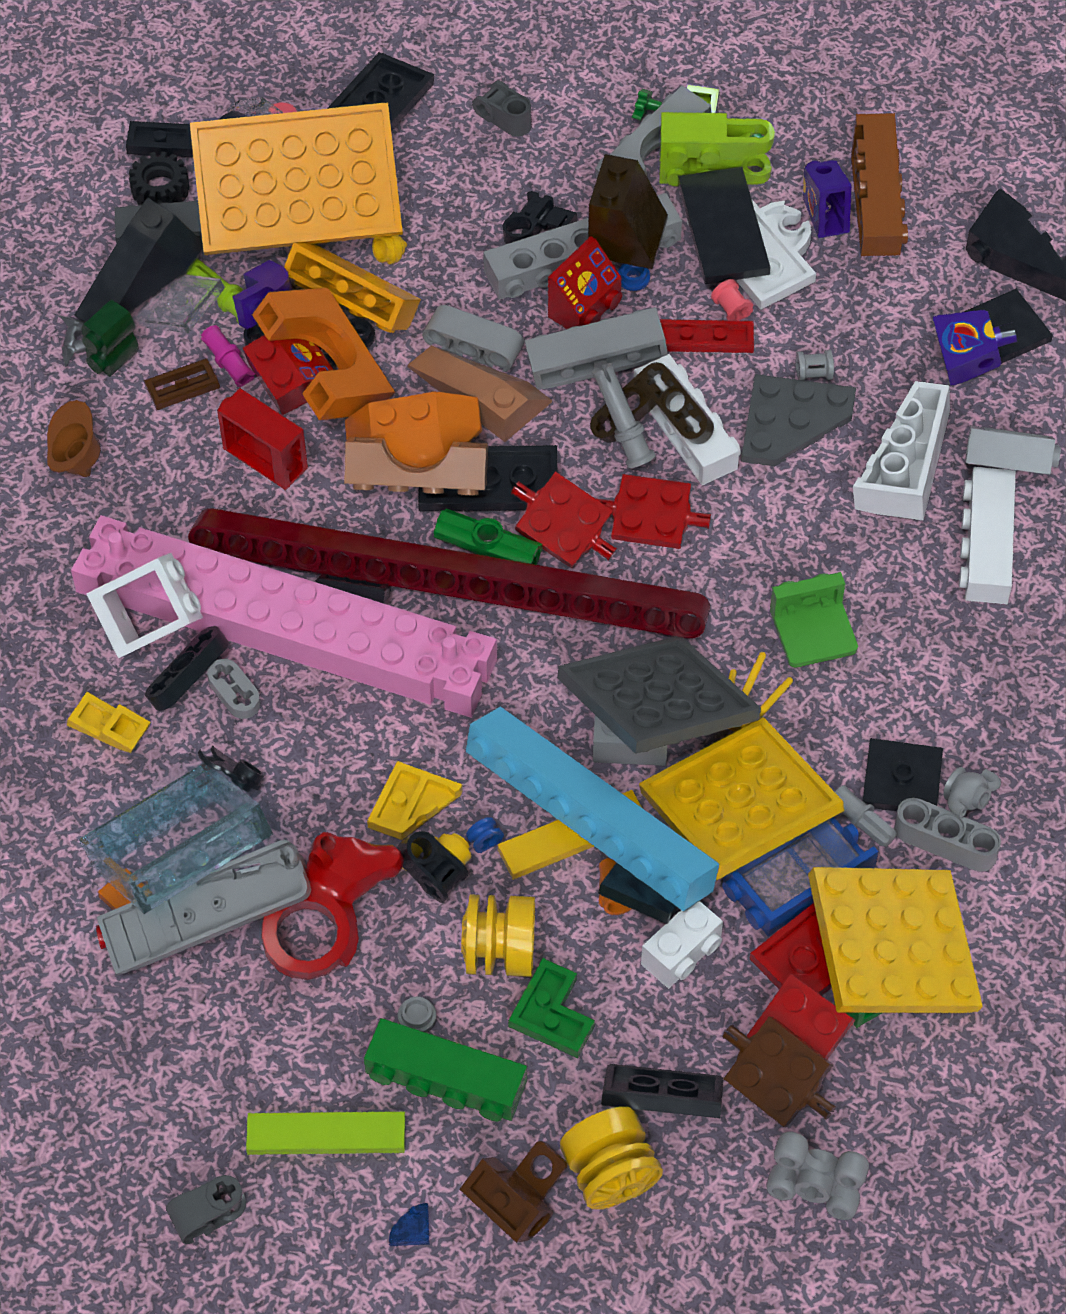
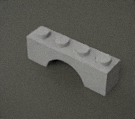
[595,85,712,178]

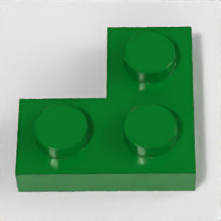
[508,958,595,1058]

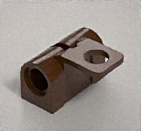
[459,1141,567,1243]

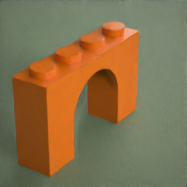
[252,288,395,420]

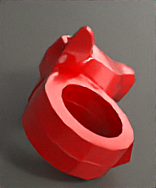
[261,832,404,980]

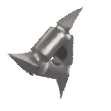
[58,315,86,367]

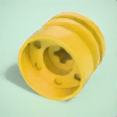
[461,894,535,977]
[560,1107,663,1209]

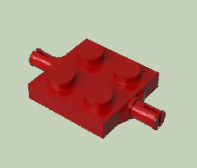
[511,471,617,568]
[594,474,711,549]

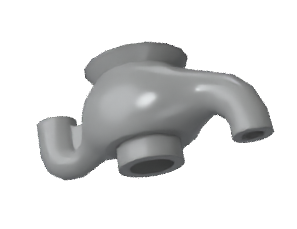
[943,767,1001,818]

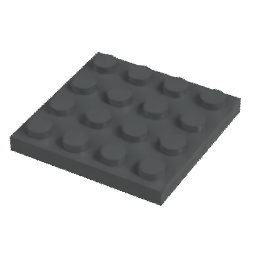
[557,636,761,754]

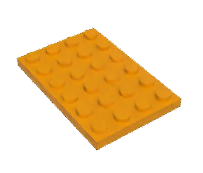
[190,102,403,255]

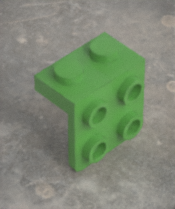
[770,572,858,668]

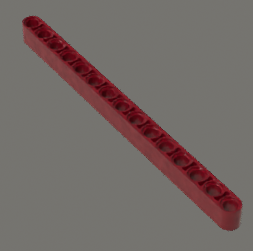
[188,508,710,638]

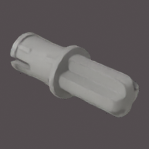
[835,785,897,847]

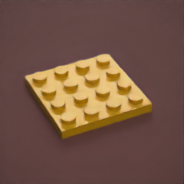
[639,717,844,880]
[808,867,983,1013]

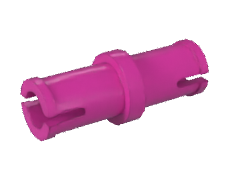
[201,325,255,387]

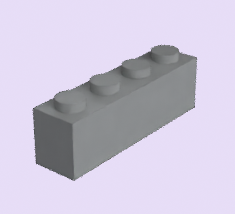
[524,307,668,390]

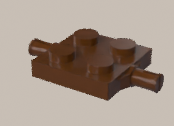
[722,1016,836,1127]

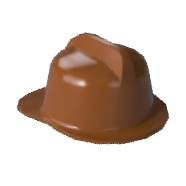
[47,400,101,477]

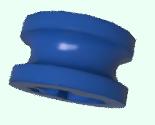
[466,817,504,853]

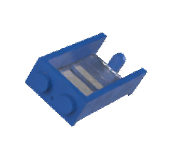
[722,817,879,937]

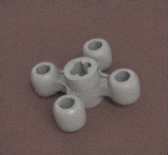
[766,1132,869,1220]

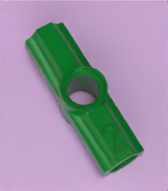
[434,508,542,565]

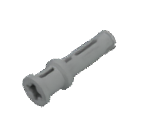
[592,363,656,468]

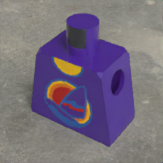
[803,160,852,239]
[933,310,1017,386]

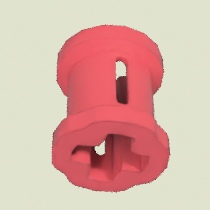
[711,279,754,321]

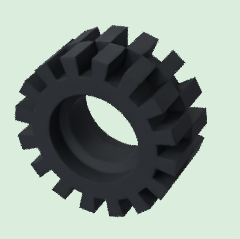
[129,152,189,205]

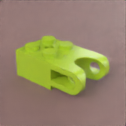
[659,112,775,186]

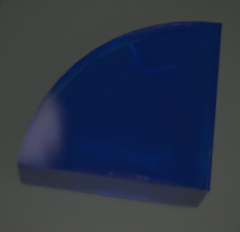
[389,1203,430,1246]

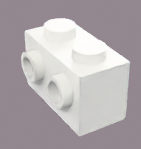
[641,901,723,989]

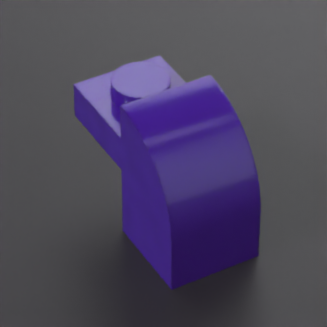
[233,260,292,329]

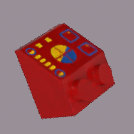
[548,236,622,329]
[242,335,333,415]

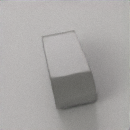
[422,305,525,372]
[894,798,1001,872]

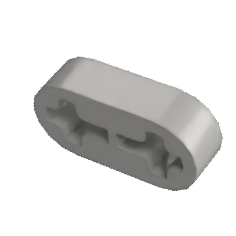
[207,659,260,719]

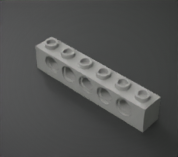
[483,193,682,300]

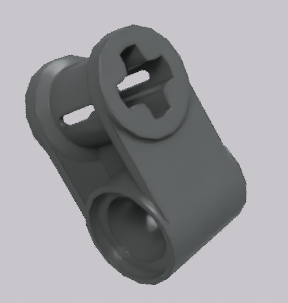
[472,80,532,137]
[166,1175,246,1244]

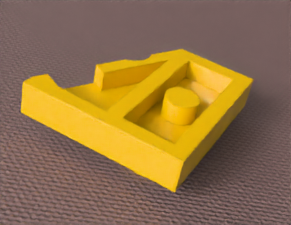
[367,761,463,840]

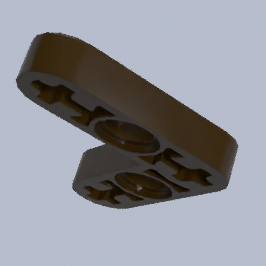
[590,362,714,444]

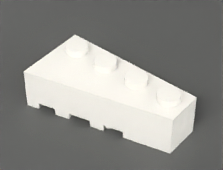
[853,381,950,520]

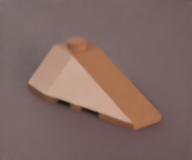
[408,345,552,442]

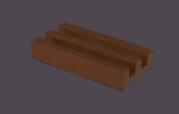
[144,358,220,411]

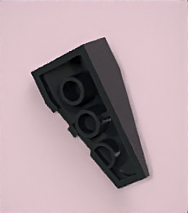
[966,188,1066,301]
[74,198,203,323]

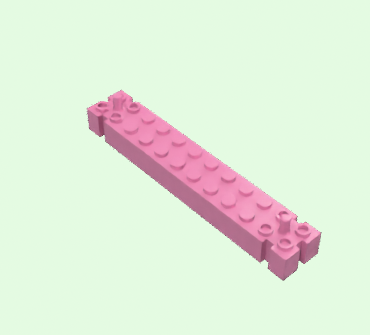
[71,515,497,718]

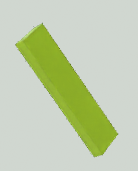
[246,1111,405,1155]

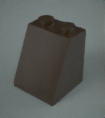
[588,154,668,269]

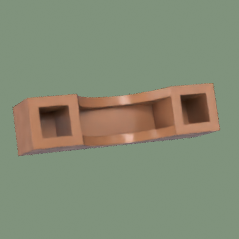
[344,437,488,495]

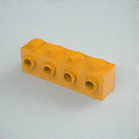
[284,242,421,333]

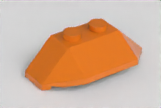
[345,391,482,468]

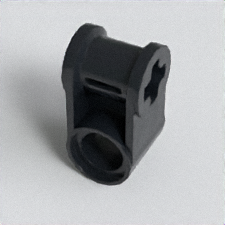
[397,831,469,903]

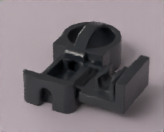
[502,191,577,244]

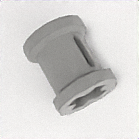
[795,349,834,381]

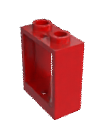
[217,388,308,490]

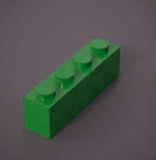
[364,1018,527,1122]

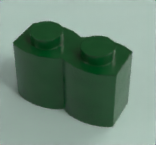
[81,299,138,377]

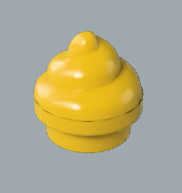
[372,235,407,265]

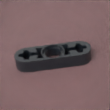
[145,626,229,711]

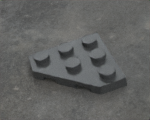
[741,374,856,467]

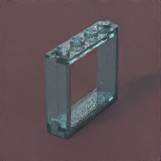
[79,763,273,914]

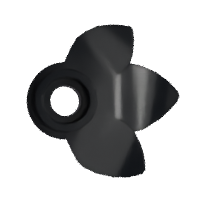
[198,746,265,792]

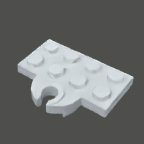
[687,200,816,310]

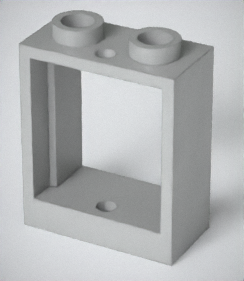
[965,425,1061,475]

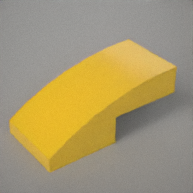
[67,692,151,753]

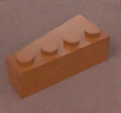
[851,113,908,256]

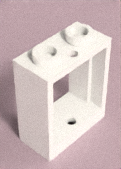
[86,553,203,658]

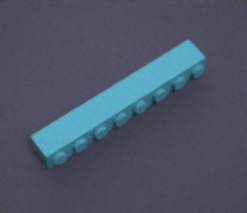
[466,706,719,911]

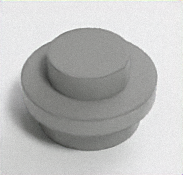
[398,996,436,1033]

